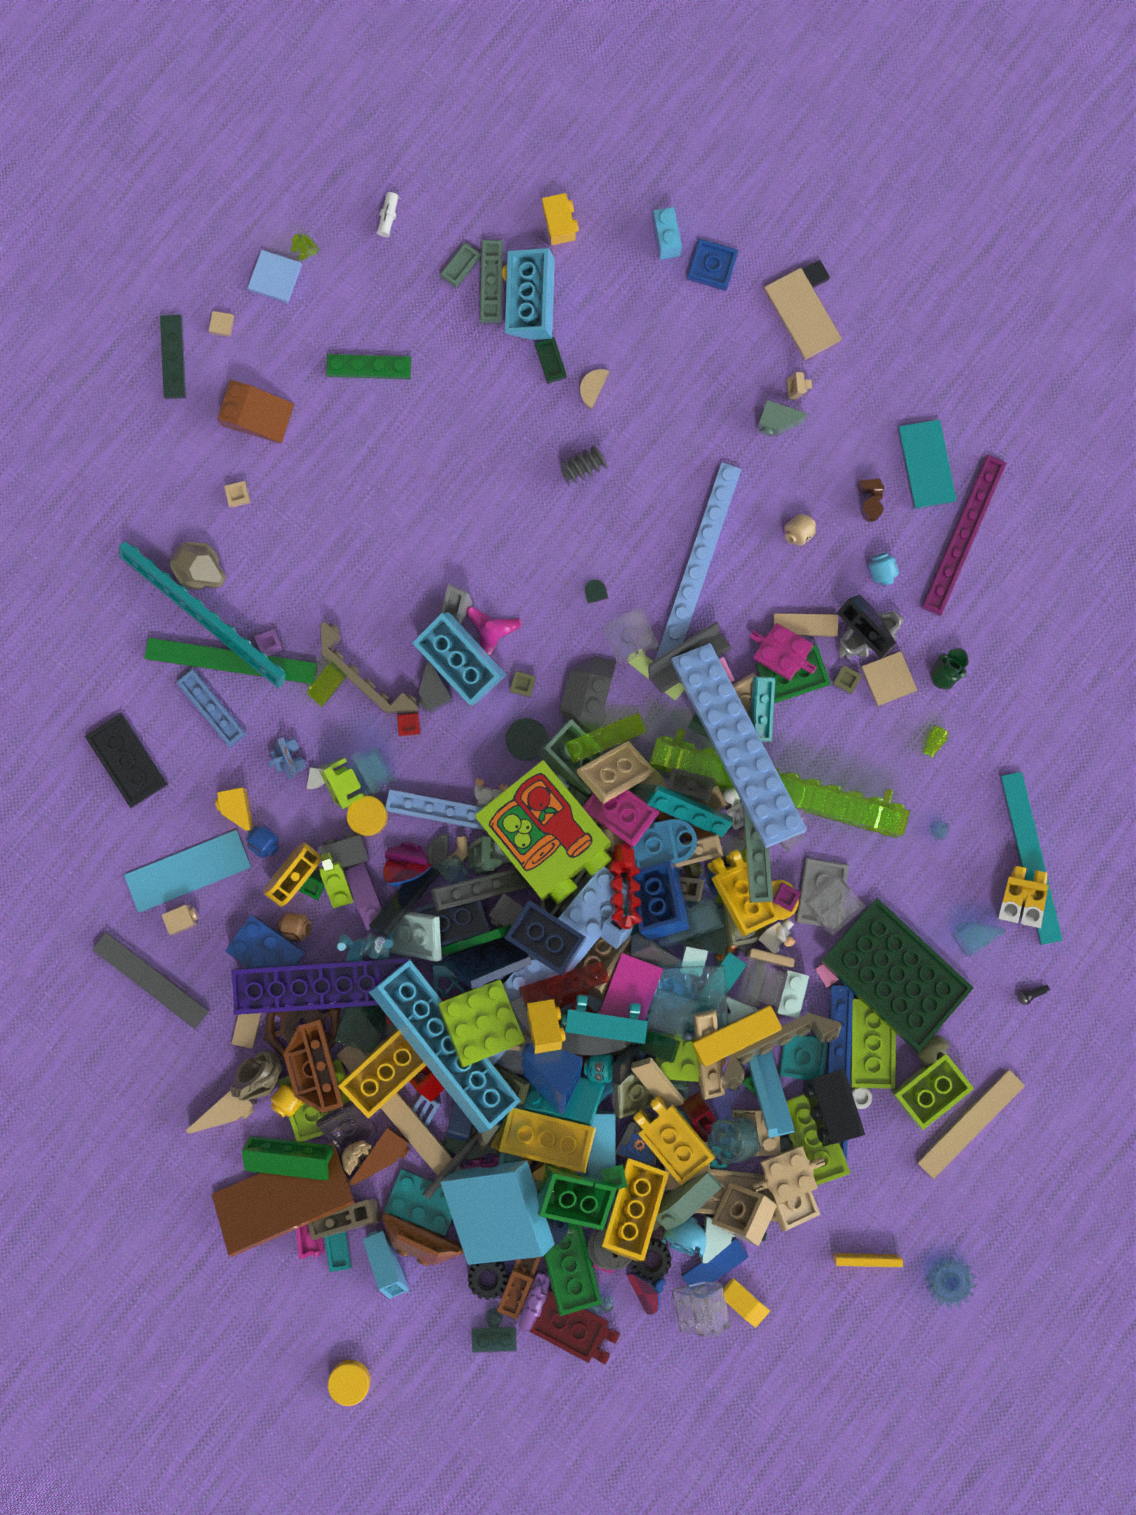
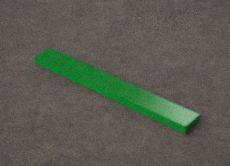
[144,638,317,685]

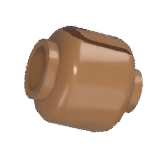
[277,913,312,942]

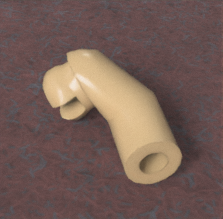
[448,836,469,867]

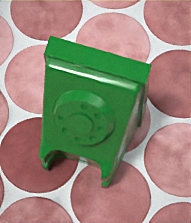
[537,1164,617,1230]

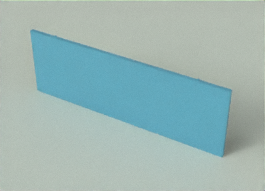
[124,830,252,913]

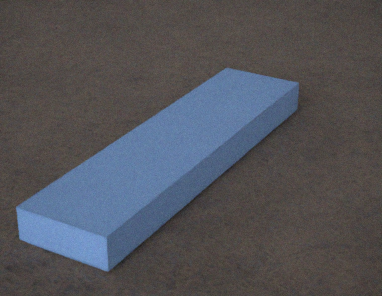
[176,669,247,748]

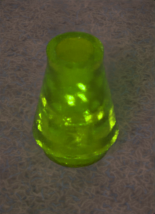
[923,725,950,758]

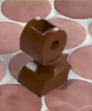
[857,479,885,522]

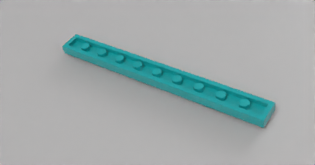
[119,541,285,689]

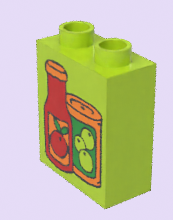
[474,760,612,904]

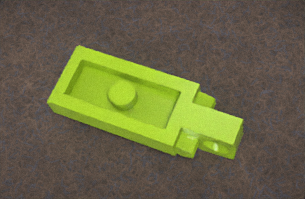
[319,852,354,908]

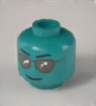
[584,1054,615,1083]

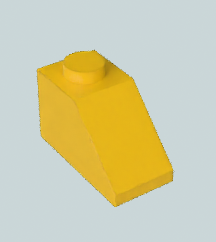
[215,787,253,832]

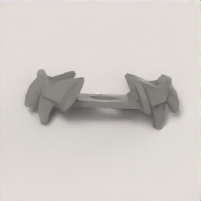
[839,611,904,659]

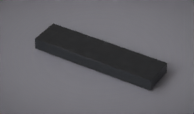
[369,867,440,936]

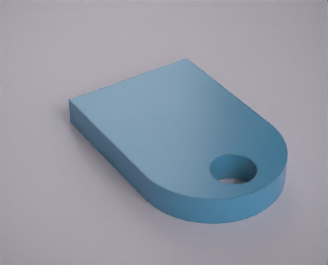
[632,819,697,869]

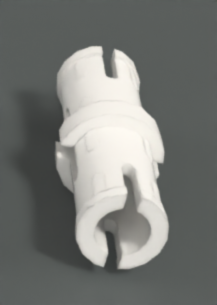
[377,192,399,237]

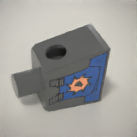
[615,1110,657,1167]

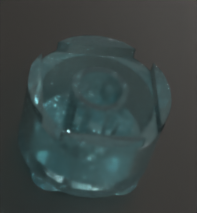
[708,1116,761,1164]

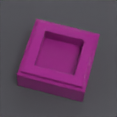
[772,882,802,912]

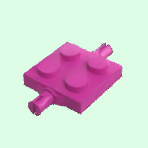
[750,623,817,681]

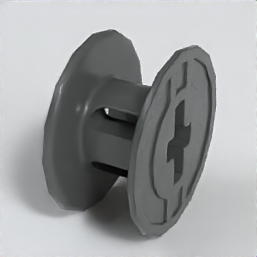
[587,1224,632,1270]

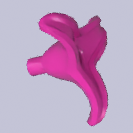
[467,607,522,656]

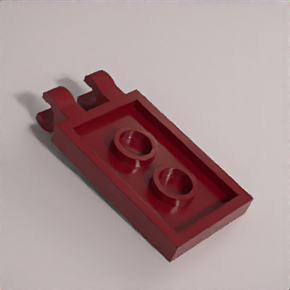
[529,1290,620,1365]

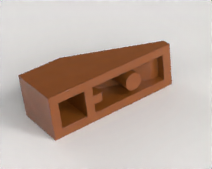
[348,1126,411,1186]

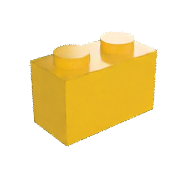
[542,193,579,246]
[526,999,566,1054]

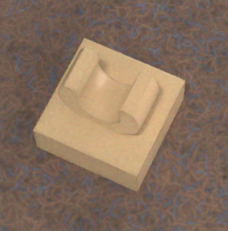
[786,372,812,400]

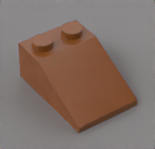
[217,379,295,444]

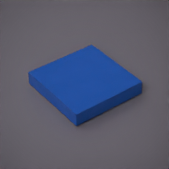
[687,238,739,291]

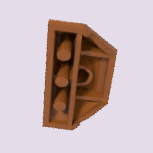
[284,1020,344,1113]
[382,1211,463,1266]

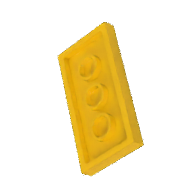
[499,1108,596,1173]

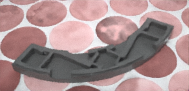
[510,993,626,1055]

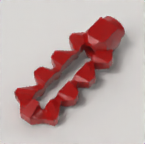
[608,843,642,929]

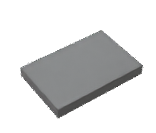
[796,858,849,929]

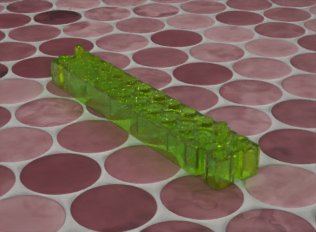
[649,728,910,838]

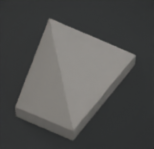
[440,584,473,624]

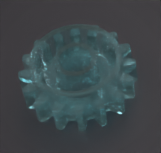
[926,1257,976,1308]

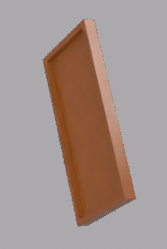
[212,1141,355,1257]

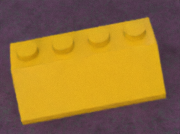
[601,1158,669,1261]

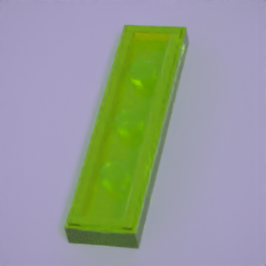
[565,712,647,763]

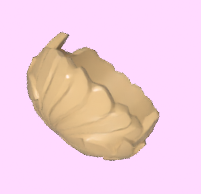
[342,1140,373,1175]

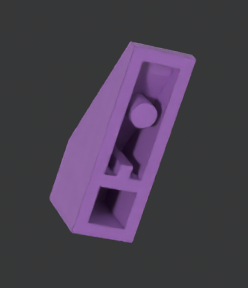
[344,862,384,930]

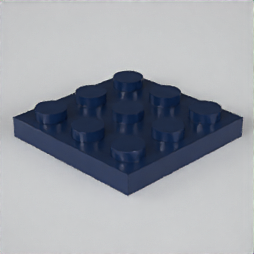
[443,936,532,989]

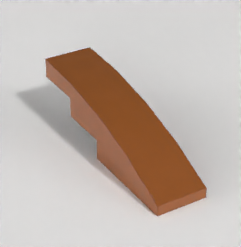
[497,1257,541,1319]

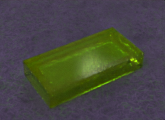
[306,661,347,707]

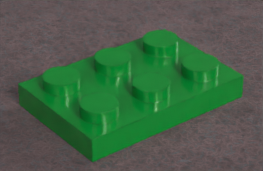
[755,644,831,704]

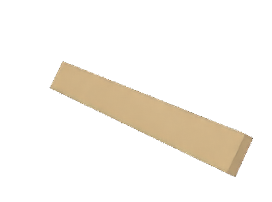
[337,1040,462,1176]

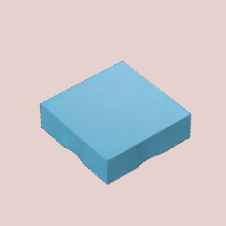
[440,1160,555,1265]

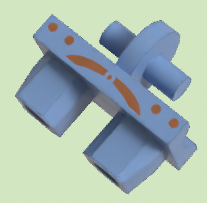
[267,738,306,780]

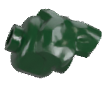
[930,648,969,690]

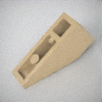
[186,1091,257,1134]

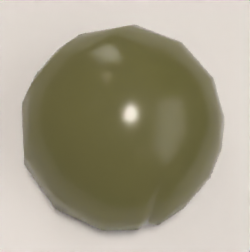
[917,1035,950,1066]

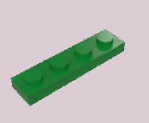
[326,354,412,380]

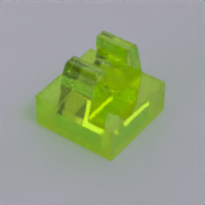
[290,234,320,260]

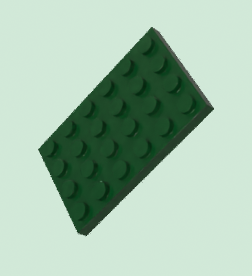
[820,898,974,1052]

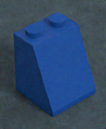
[521,1040,583,1115]

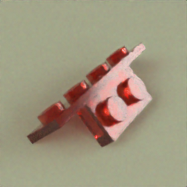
[519,961,610,1009]

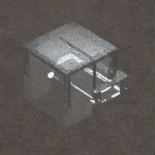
[737,958,788,1007]

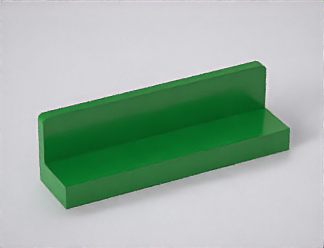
[242,1136,334,1181]

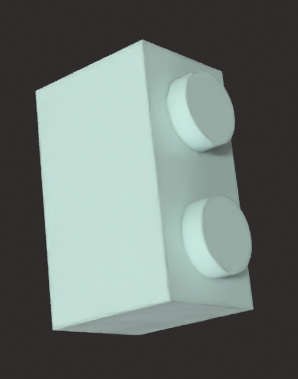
[774,970,809,1018]

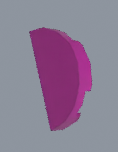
[385,842,427,866]

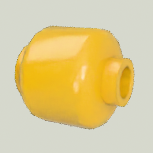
[270,1084,303,1118]

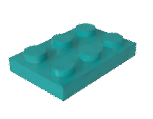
[384,1168,452,1236]

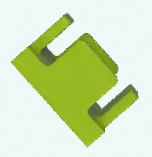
[317,757,364,809]

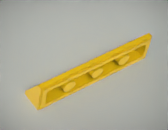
[692,1005,782,1066]

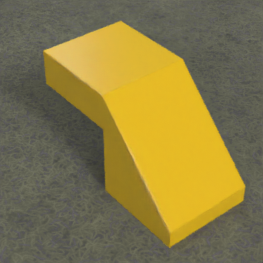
[718,1278,770,1328]

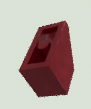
[681,1092,724,1143]

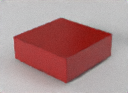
[397,713,421,737]

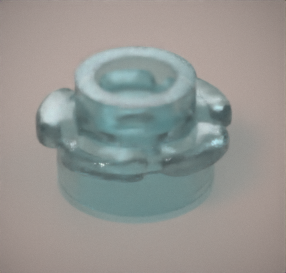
[930,820,950,841]

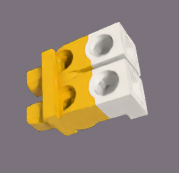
[998,866,1049,928]

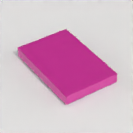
[583,790,659,848]
[599,953,663,1021]

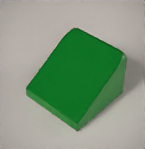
[299,869,325,901]

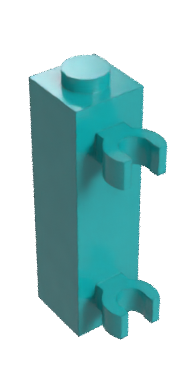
[560,995,648,1044]

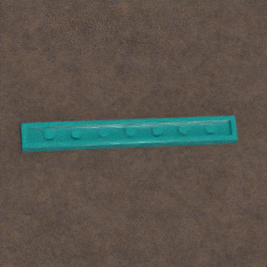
[1000,772,1063,945]

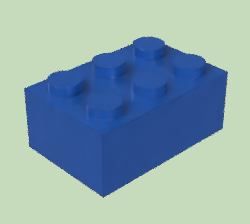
[632,860,690,941]
[225,915,307,967]

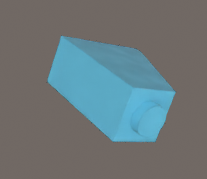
[362,1230,410,1299]

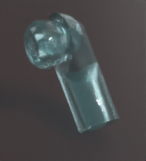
[586,1296,615,1315]

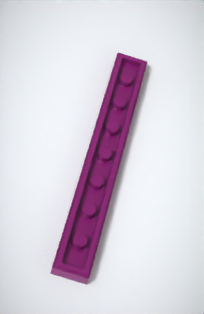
[921,455,1007,616]

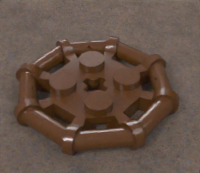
[263,1008,342,1062]

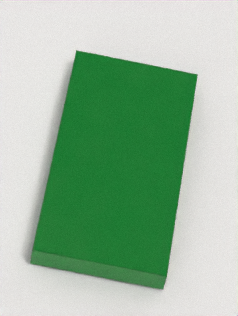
[544,1223,602,1316]

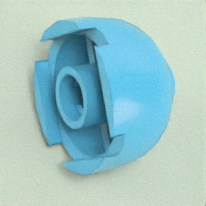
[661,1217,706,1257]

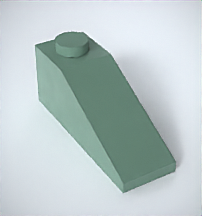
[656,1171,722,1231]

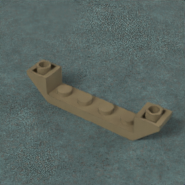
[321,621,420,714]
[722,1013,842,1090]

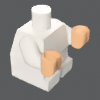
[474,778,509,808]
[758,918,796,954]

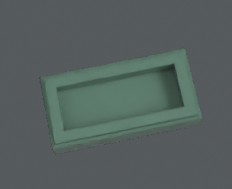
[440,243,481,289]

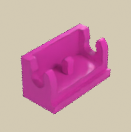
[296,1224,324,1259]

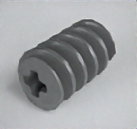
[560,446,608,487]

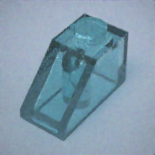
[951,921,1006,956]

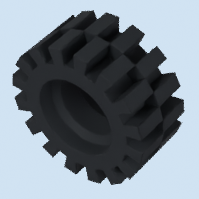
[631,1238,672,1282]
[467,1261,508,1300]

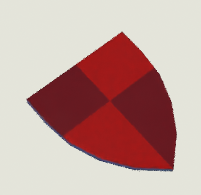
[383,859,433,888]
[626,1273,666,1315]

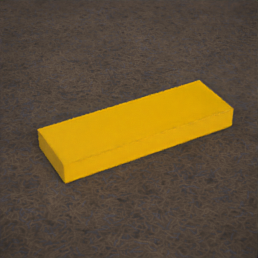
[833,1253,903,1267]

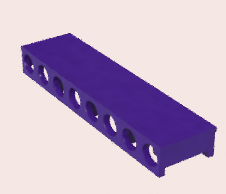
[231,956,410,1015]

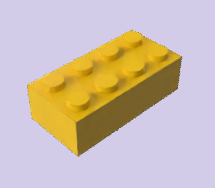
[338,1029,426,1119]

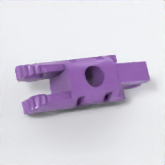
[518,1273,550,1331]

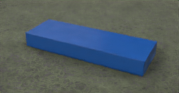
[682,1237,749,1295]

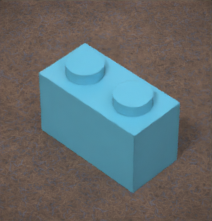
[652,207,682,260]

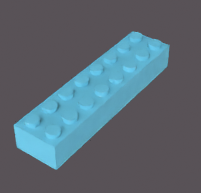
[369,960,521,1133]

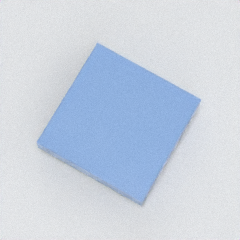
[248,250,302,303]

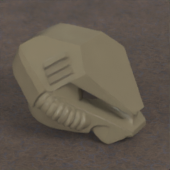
[170,542,226,590]
[230,1051,283,1101]

